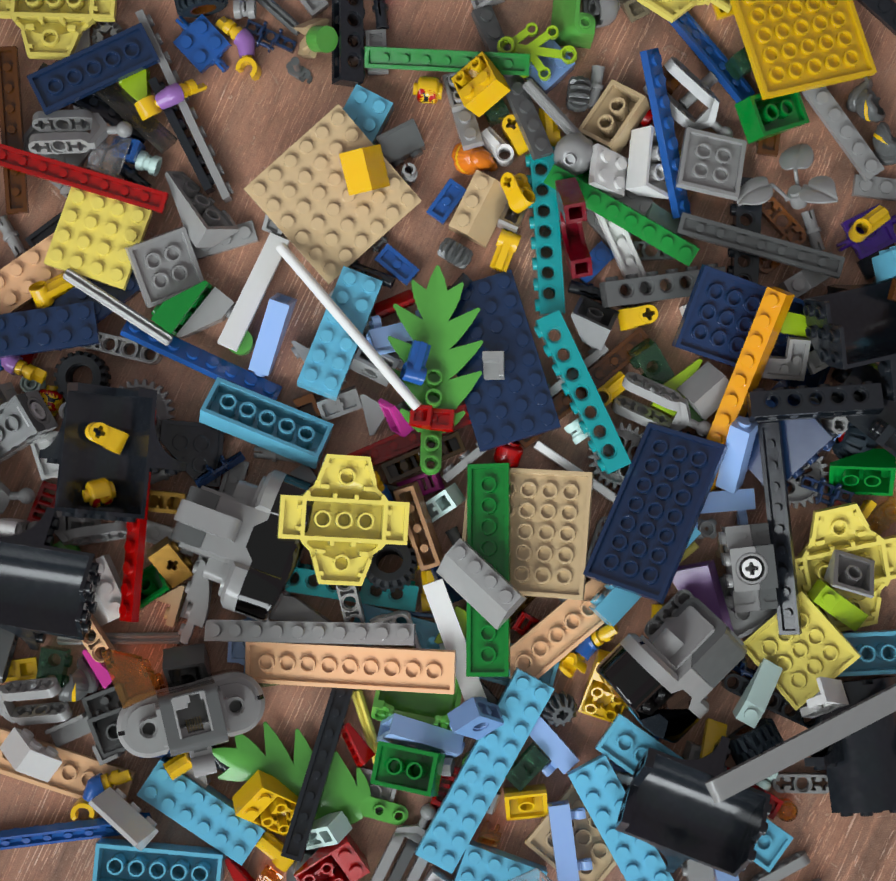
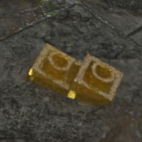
[866,496,896,535]

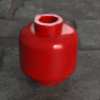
[493,441,523,468]

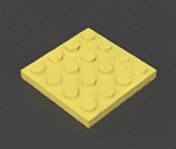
[44,187,153,291]
[743,591,861,711]

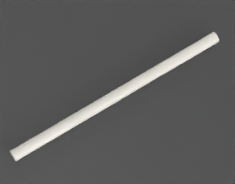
[276,242,421,411]

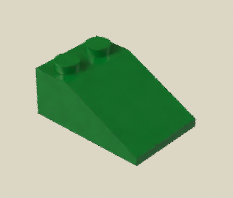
[735,92,810,144]
[151,281,214,338]
[828,448,896,496]
[370,741,445,797]

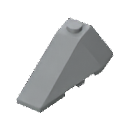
[165,171,239,248]

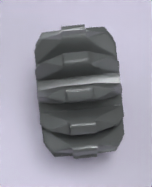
[566,76,591,112]
[437,238,473,269]
[542,691,578,727]

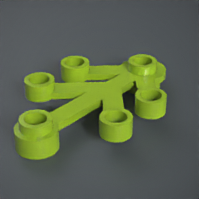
[497,22,578,81]

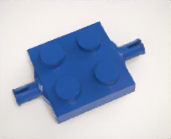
[173,14,232,74]

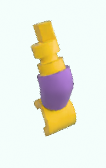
[215,16,262,81]
[134,79,207,121]
[0,356,47,384]

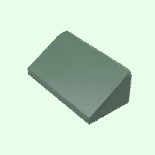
[645,203,682,237]

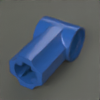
[400,340,431,386]

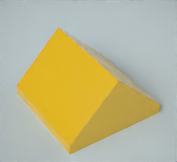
[339,144,390,196]
[503,784,548,821]

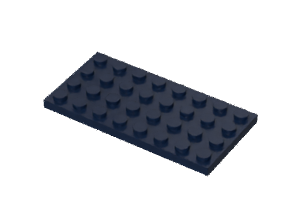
[672,264,831,388]
[449,270,561,452]
[583,422,728,604]

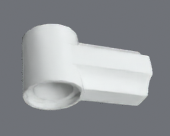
[481,126,514,167]

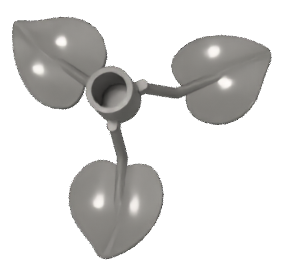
[737,144,838,210]

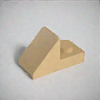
[293,18,329,59]
[155,584,187,627]

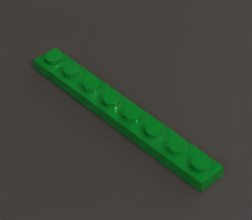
[364,46,531,76]
[543,163,700,267]

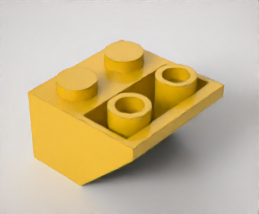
[451,51,511,117]

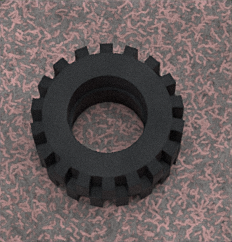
[53,351,111,399]
[366,541,418,592]

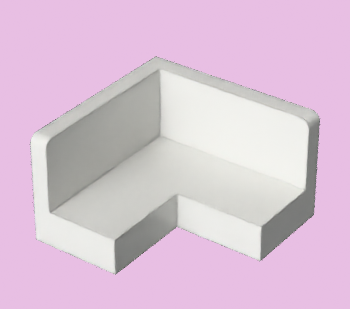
[800,677,849,718]

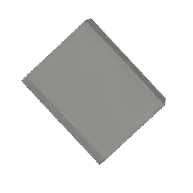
[676,361,729,421]
[824,549,875,598]

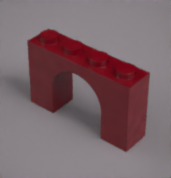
[555,177,593,279]

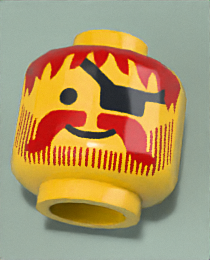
[413,76,443,104]
[39,385,65,416]
[82,478,116,508]

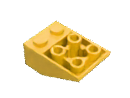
[578,649,639,723]
[232,770,298,836]

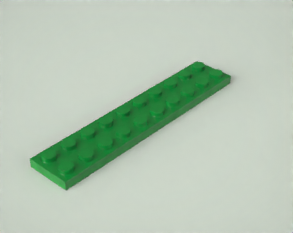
[466,463,510,677]

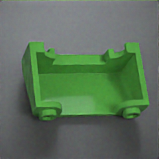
[550,0,596,49]
[371,676,462,731]

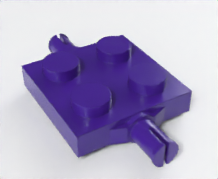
[836,204,896,261]

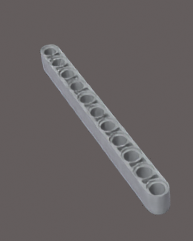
[705,684,896,803]

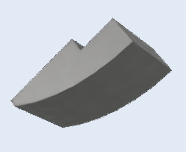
[81,682,130,759]

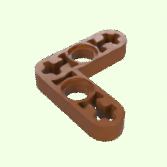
[759,197,807,274]

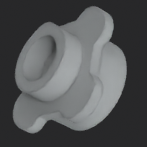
[697,518,717,539]

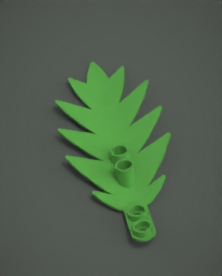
[388,265,483,475]
[212,722,408,825]

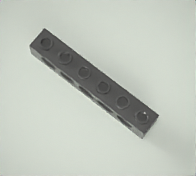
[599,263,726,308]

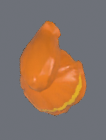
[451,142,498,175]

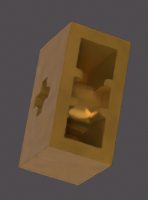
[148,490,187,514]
[147,536,194,589]

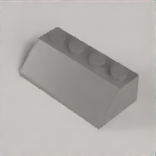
[436,538,527,630]

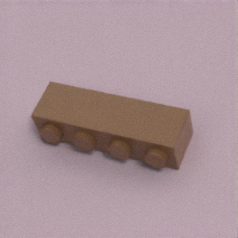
[393,481,444,571]

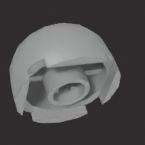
[582,0,620,28]
[553,133,594,176]

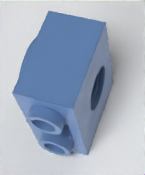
[447,697,504,740]

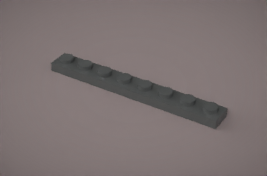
[471,5,554,160]
[676,212,845,279]

